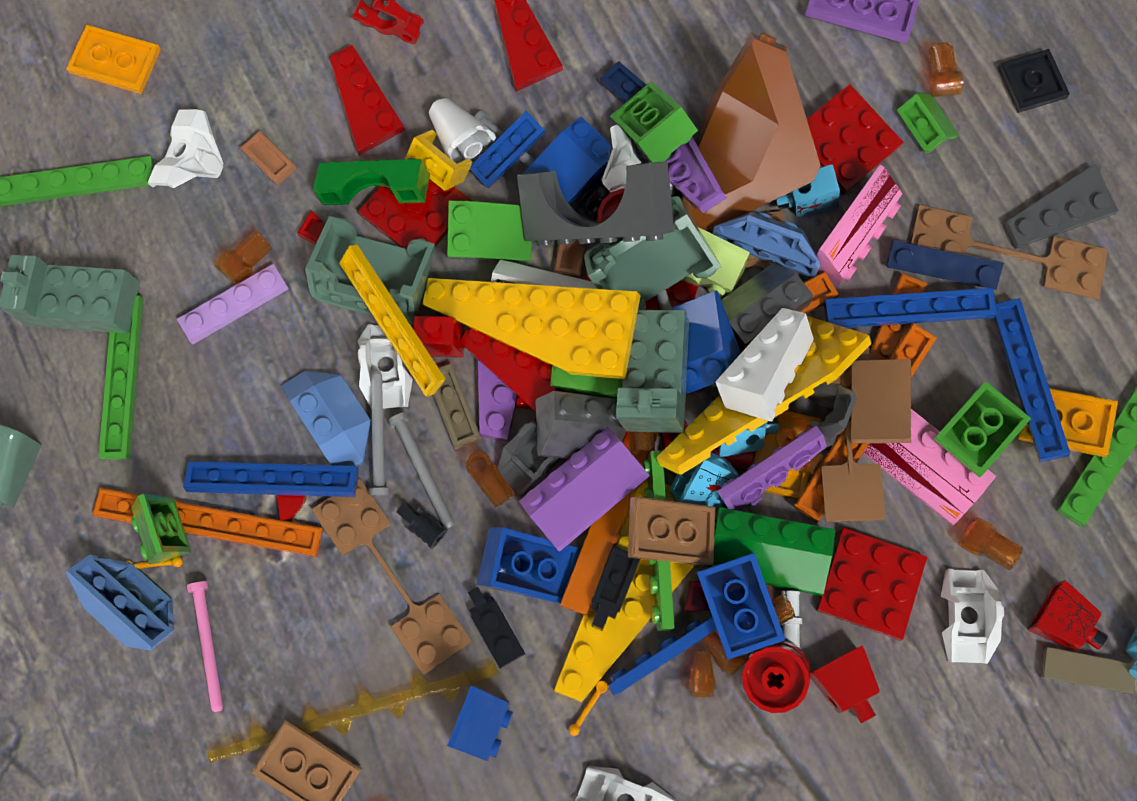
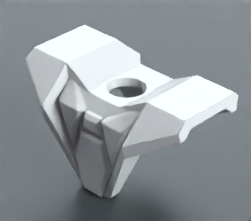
[148,109,224,188]
[602,125,676,197]
[357,324,413,409]
[941,569,1004,664]
[575,766,677,801]

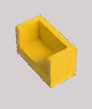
[405,130,473,191]

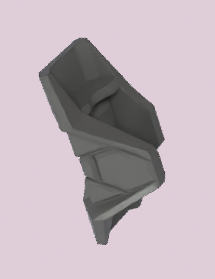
[806,383,857,450]
[496,417,561,498]

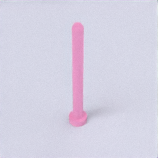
[187,581,223,712]

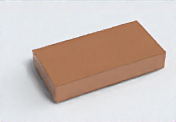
[240,131,297,186]
[554,239,587,279]

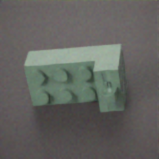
[0,255,140,334]
[616,310,689,433]

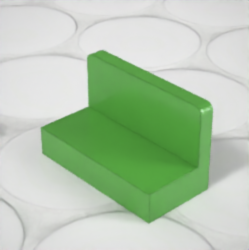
[897,93,959,153]

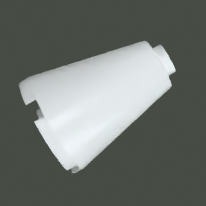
[429,98,496,164]

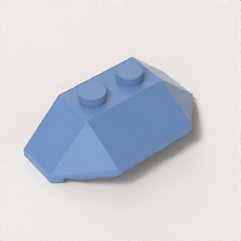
[712,211,821,278]
[281,371,371,466]
[66,554,174,651]

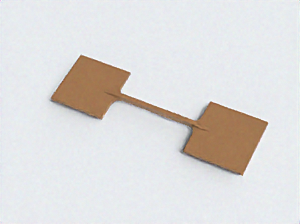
[911,205,1108,300]
[821,333,886,522]
[311,478,472,676]

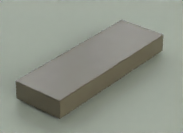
[434,363,482,450]
[1041,647,1135,695]

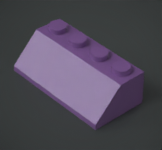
[519,427,650,552]

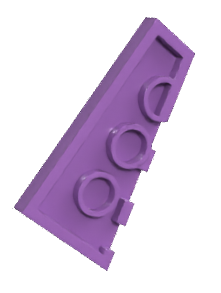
[805,0,919,44]
[636,137,727,213]
[717,426,827,511]

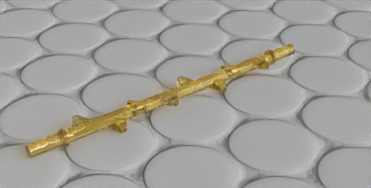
[207,663,499,764]

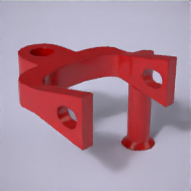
[351,0,424,44]

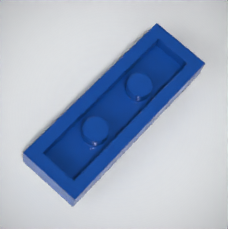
[470,111,546,188]

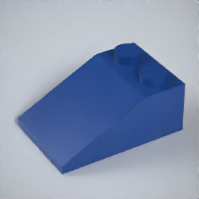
[523,116,613,205]
[669,290,741,394]
[476,527,580,604]
[697,552,785,659]
[447,686,513,761]

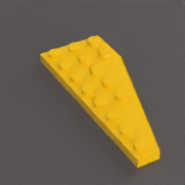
[423,278,641,379]
[656,315,871,475]
[554,479,719,703]

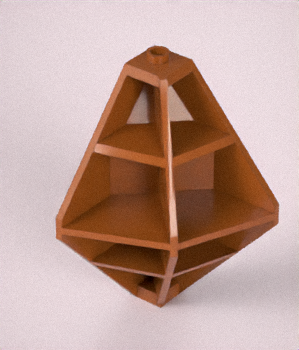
[679,32,821,232]

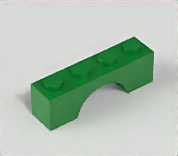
[313,158,430,205]

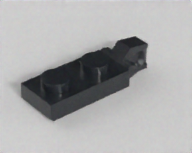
[590,546,641,631]
[468,587,526,669]

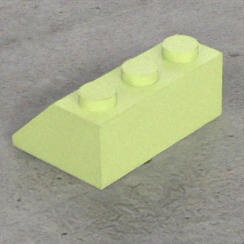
[684,227,750,298]

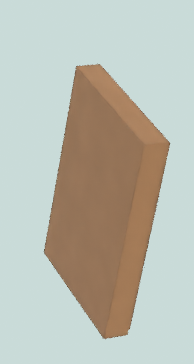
[851,359,911,444]
[628,497,715,567]
[251,720,362,801]

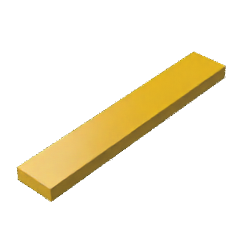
[339,244,446,397]

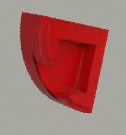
[297,211,324,245]
[277,495,307,521]

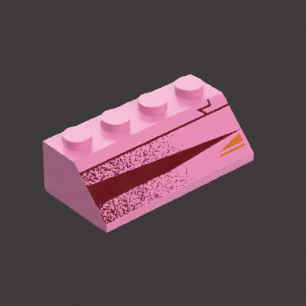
[817,165,902,287]
[863,409,996,526]

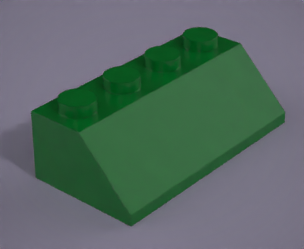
[707,507,835,596]

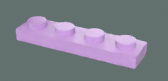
[177,264,289,345]

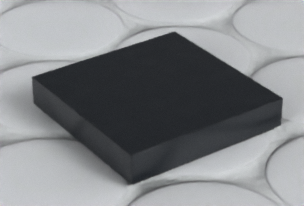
[998,49,1070,113]

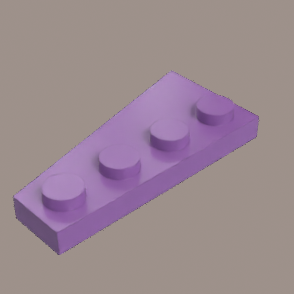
[478,360,518,442]

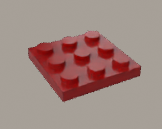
[807,84,904,194]
[358,179,472,249]
[816,528,927,641]

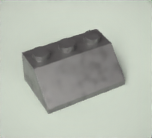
[721,261,814,352]
[536,391,626,459]

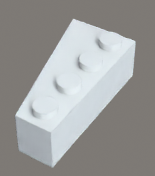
[716,308,814,422]

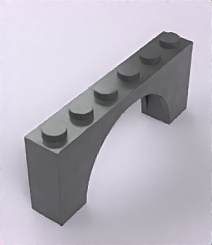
[517,161,674,246]

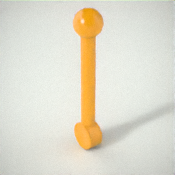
[126,556,183,569]
[568,681,608,736]

